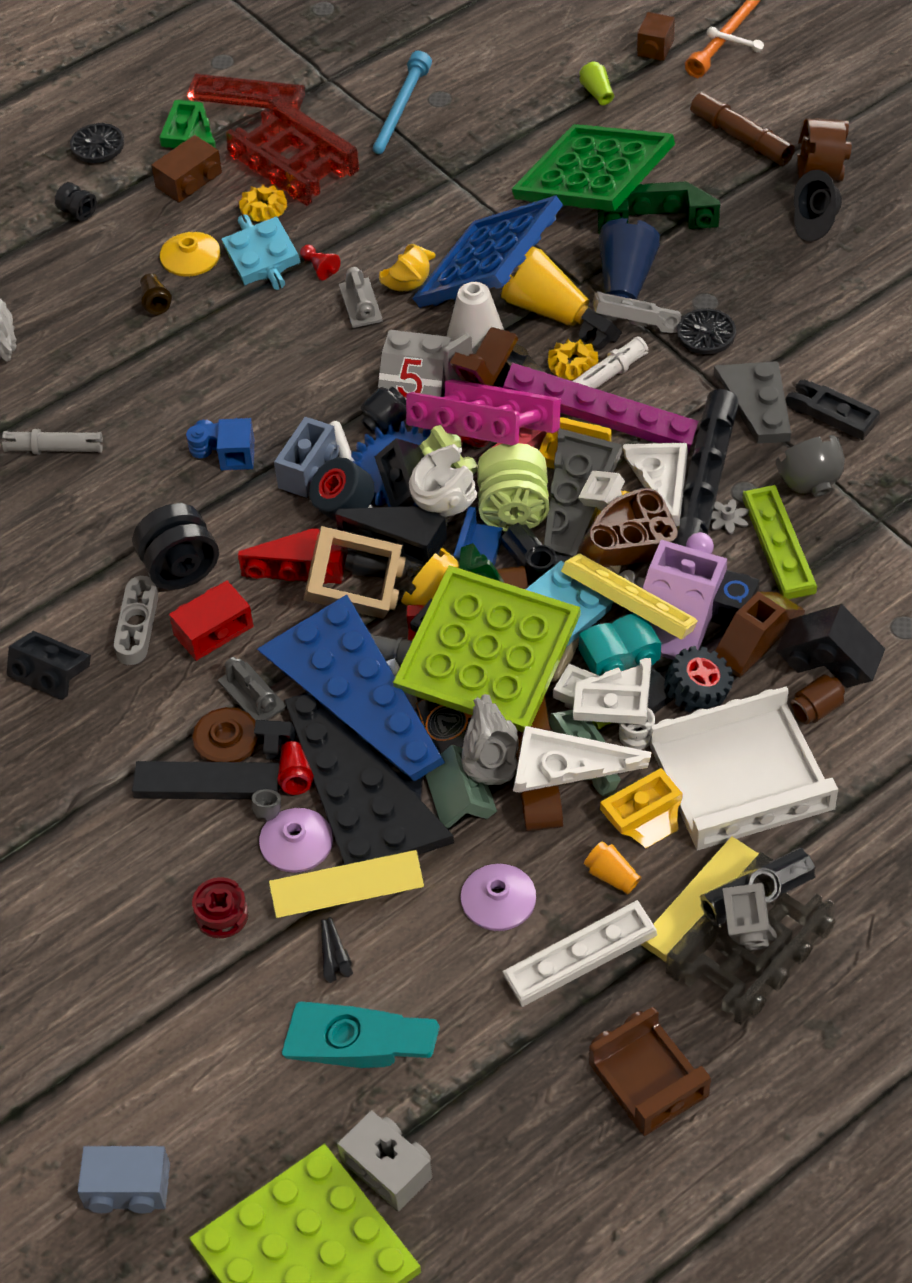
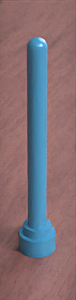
[373,51,432,155]

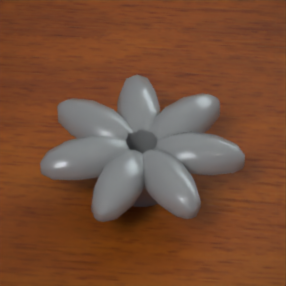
[711,499,749,534]

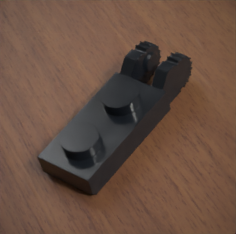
[785,379,880,440]

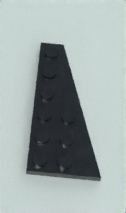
[285,693,454,865]

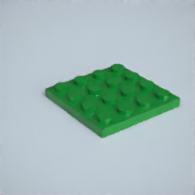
[512,124,675,211]

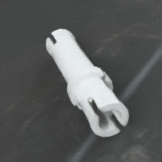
[573,336,648,389]

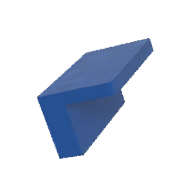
[453,507,503,565]

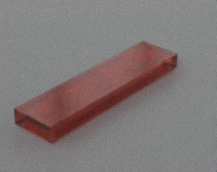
[187,74,306,112]

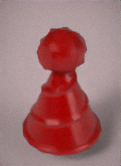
[300,245,341,281]

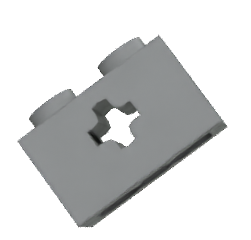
[337,1110,432,1212]

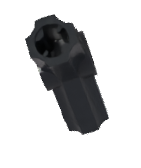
[501,522,572,586]

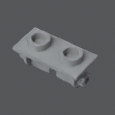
[339,267,383,328]

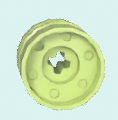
[477,443,550,531]

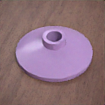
[259,808,333,873]
[461,864,536,931]

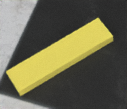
[561,554,698,640]
[641,836,762,966]
[269,850,424,918]

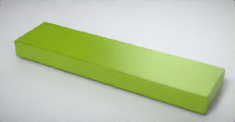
[742,485,817,599]

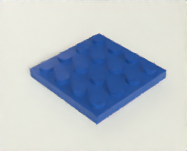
[412,196,563,308]

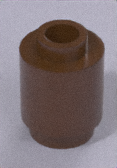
[790,674,845,724]

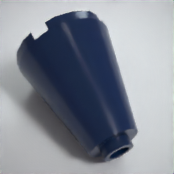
[598,218,660,300]

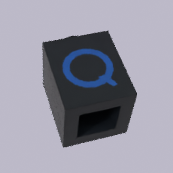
[711,570,760,627]

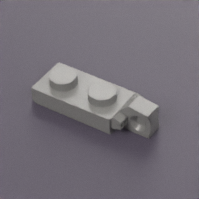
[592,292,681,333]

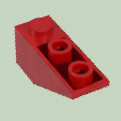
[238,529,348,584]

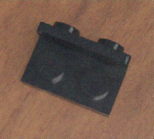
[6,630,91,700]

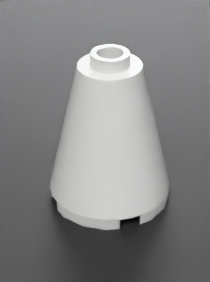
[446,282,504,354]

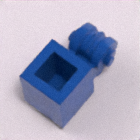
[186,418,255,470]

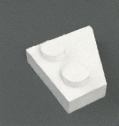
[573,658,651,724]

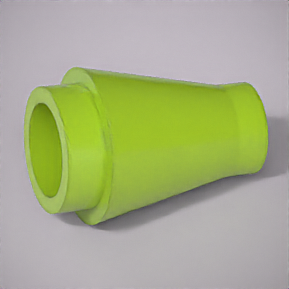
[579,62,614,105]

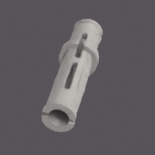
[2,429,103,454]

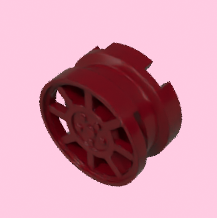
[192,877,248,939]

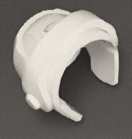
[409,444,477,517]

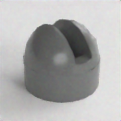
[251,789,281,821]

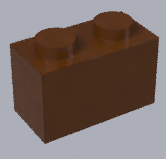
[151,135,222,203]

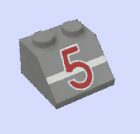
[378,330,451,399]

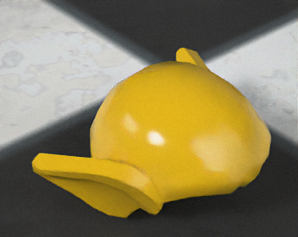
[379,244,436,291]

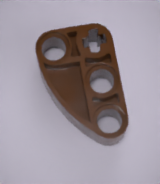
[577,488,678,567]

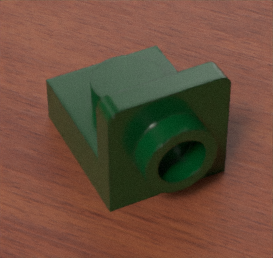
[459,543,504,583]

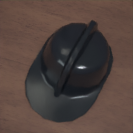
[794,170,842,242]

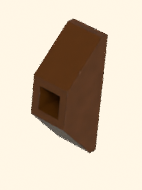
[715,591,805,678]

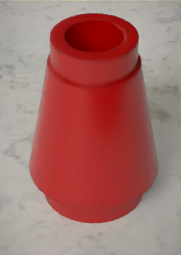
[277,741,314,795]

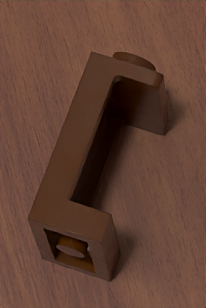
[589,1007,711,1136]

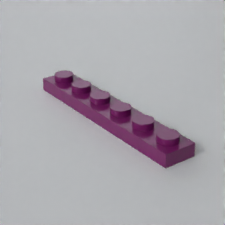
[503,363,699,453]

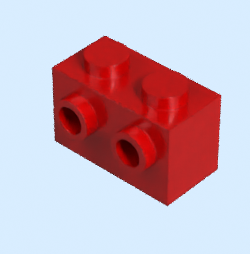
[169,580,254,661]

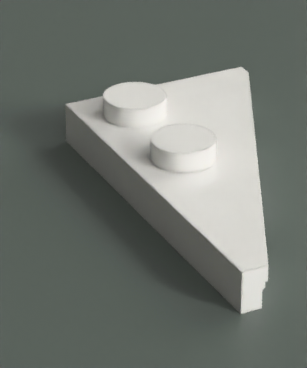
[623,443,688,526]
[513,726,651,792]

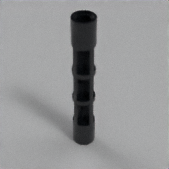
[673,389,739,547]

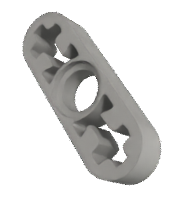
[114,576,158,665]

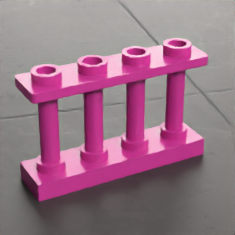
[406,379,561,445]

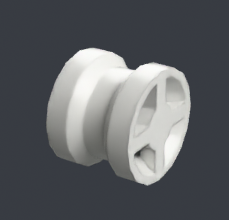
[619,708,655,750]

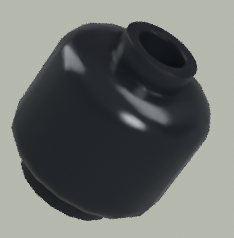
[361,387,406,435]

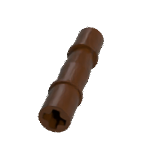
[690,92,795,166]

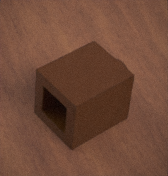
[637,12,675,61]

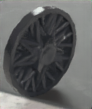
[70,123,124,163]
[677,308,736,355]

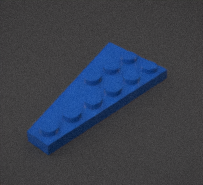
[257,595,445,781]

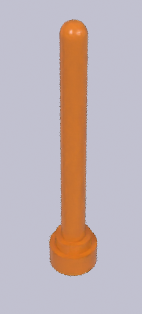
[685,0,760,78]

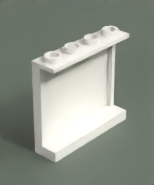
[650,686,838,851]

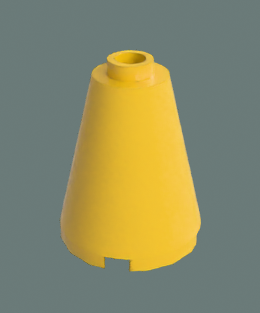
[501,246,591,326]

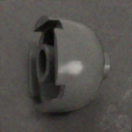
[775,435,845,497]

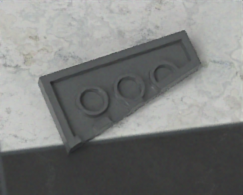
[544,428,622,557]

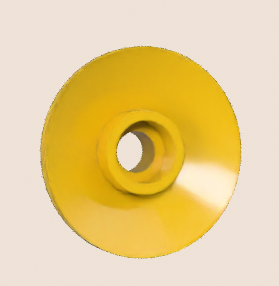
[160,232,220,277]

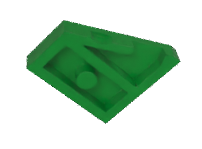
[160,100,216,148]

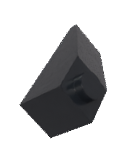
[335,506,447,566]

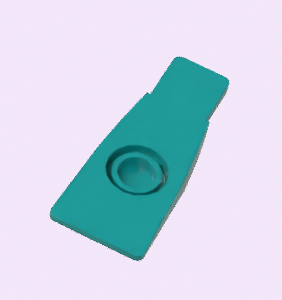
[282,1001,440,1068]

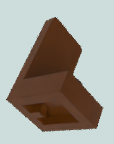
[450,327,518,386]

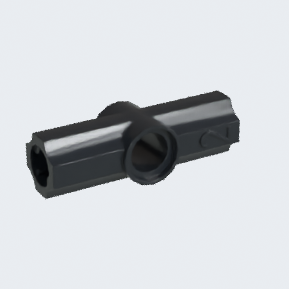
[700,848,816,926]

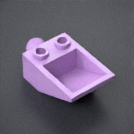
[643,532,727,660]

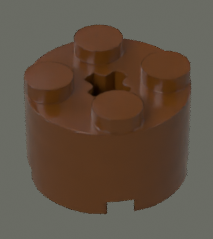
[797,118,852,182]

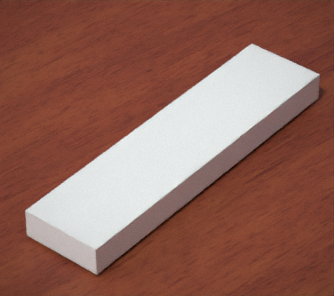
[503,900,657,1007]

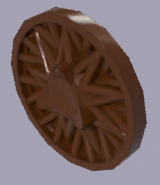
[192,707,258,762]

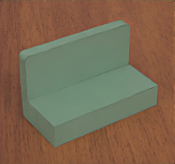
[426,745,497,828]

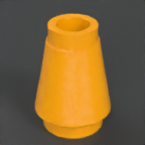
[584,841,641,895]

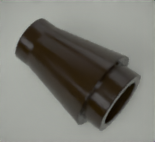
[140,273,172,315]

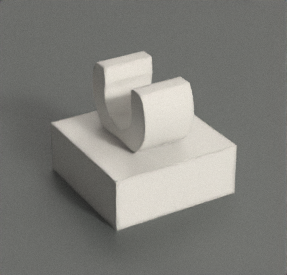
[578,471,625,511]
[553,664,599,710]

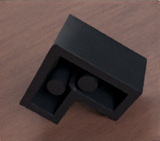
[776,603,885,688]

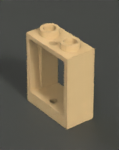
[303,526,405,619]

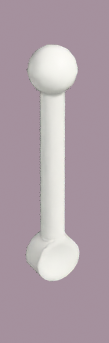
[707,27,764,52]

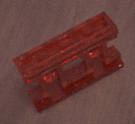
[226,96,359,206]

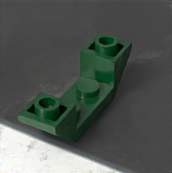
[598,181,720,234]

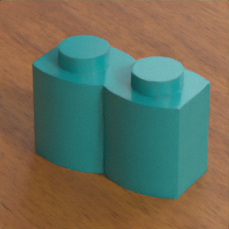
[578,613,662,676]

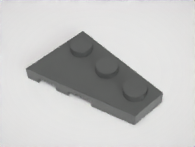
[714,361,791,444]

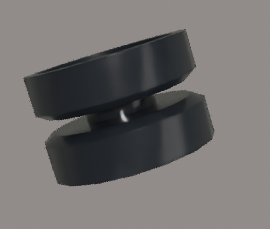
[132,503,220,590]

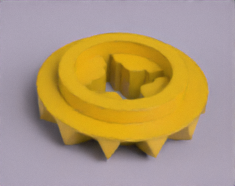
[239,184,287,222]
[548,339,598,380]

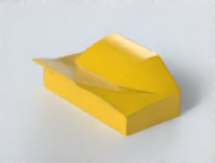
[600,768,683,848]

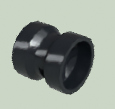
[55,182,97,221]

